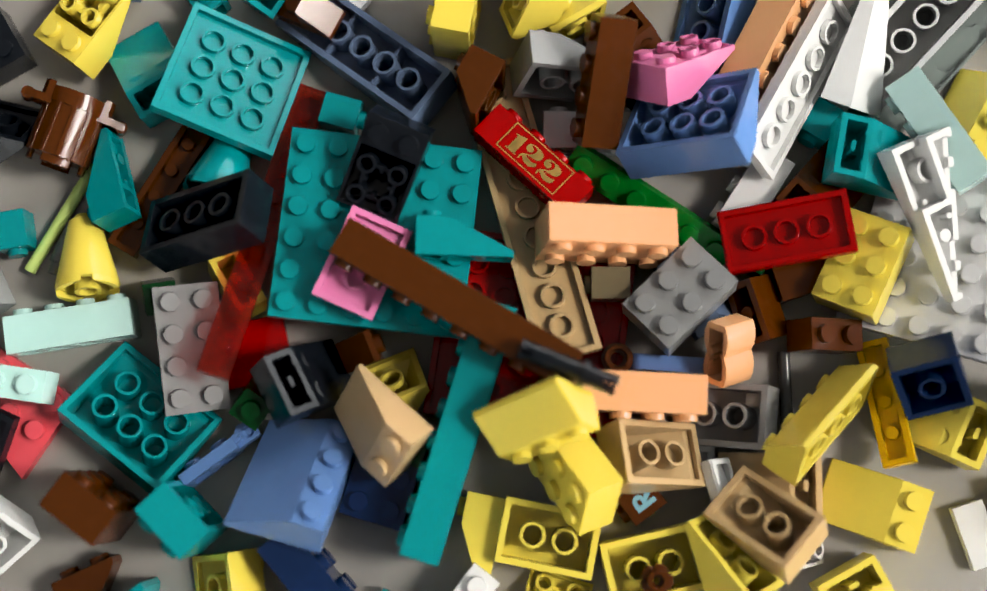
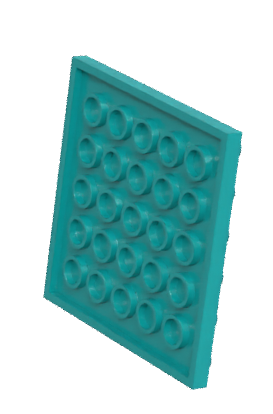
[267,127,483,339]

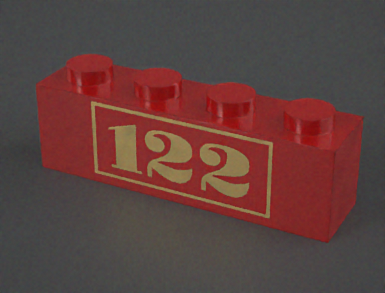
[473,104,594,205]

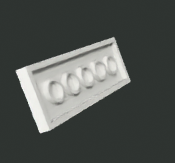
[750,0,852,180]

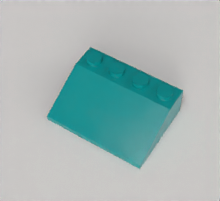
[57,341,223,494]

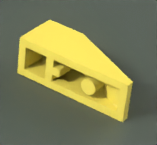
[457,490,506,575]

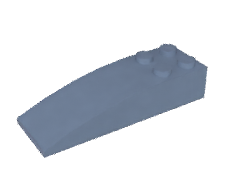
[275,0,457,125]

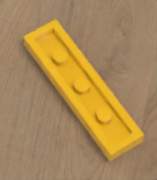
[857,337,918,469]

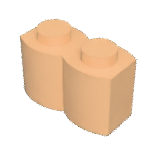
[703,313,756,388]

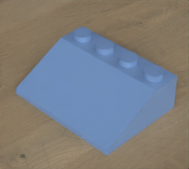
[615,67,759,180]
[223,419,356,554]

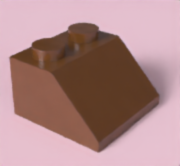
[454,44,506,136]

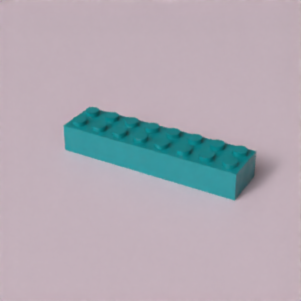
[395,303,517,567]

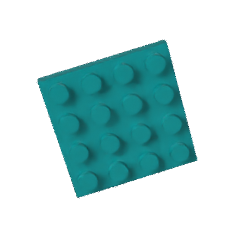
[149,1,312,161]

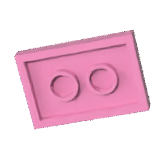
[311,205,413,322]

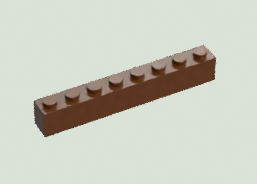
[329,217,584,383]

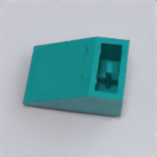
[109,21,174,129]
[821,112,911,201]

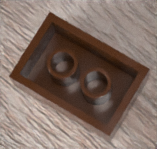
[38,470,139,546]

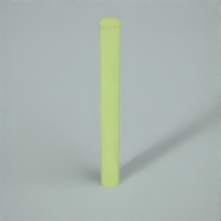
[24,163,93,275]

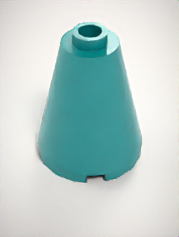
[183,138,252,190]

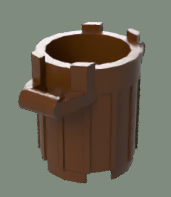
[21,78,128,178]

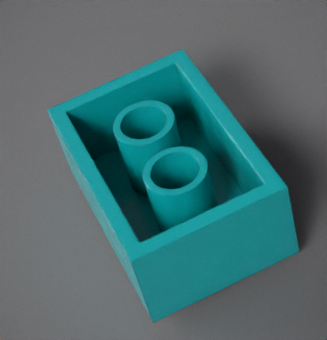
[134,480,229,560]

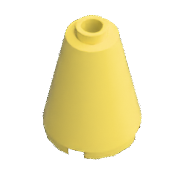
[54,213,121,303]

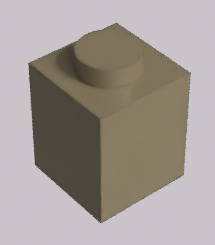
[583,266,630,302]

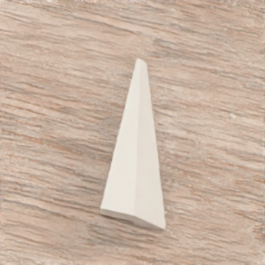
[821,0,889,118]
[876,126,963,302]

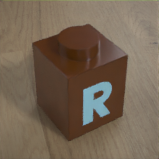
[615,492,667,526]

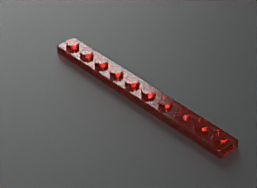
[196,83,326,382]

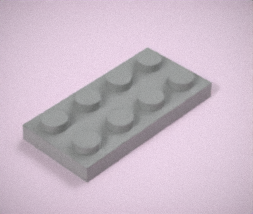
[151,281,231,417]

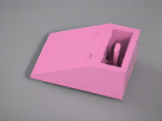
[626,34,735,107]

